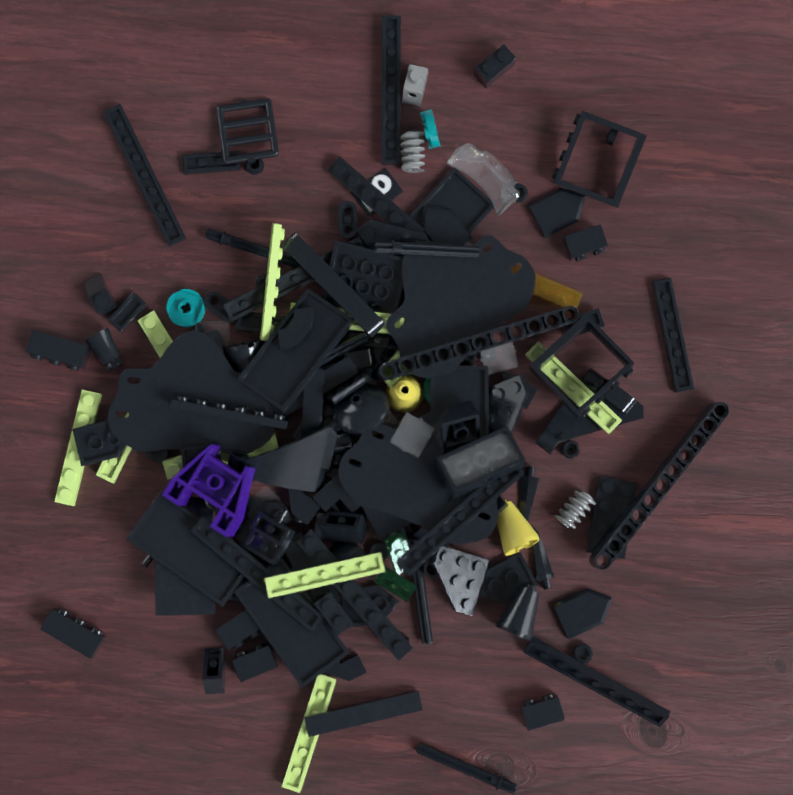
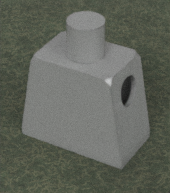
[402,64,428,107]

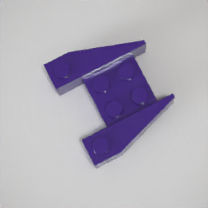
[162,444,255,537]

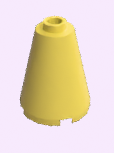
[386,375,424,413]
[497,500,540,556]

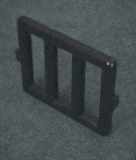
[216,98,279,164]

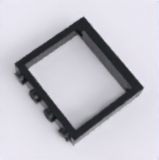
[552,111,647,208]
[529,314,635,419]

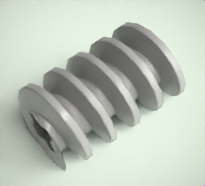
[401,131,425,173]
[554,487,596,529]

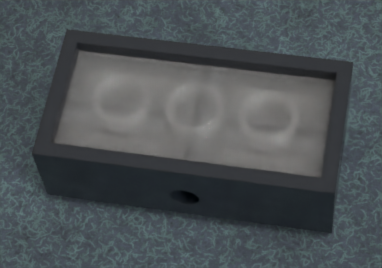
[436,426,525,499]

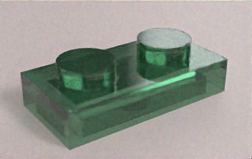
[384,531,409,575]
[374,566,417,602]

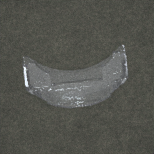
[447,143,520,216]

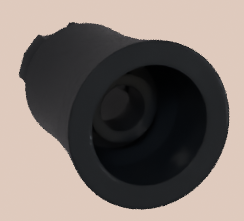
[85,328,124,372]

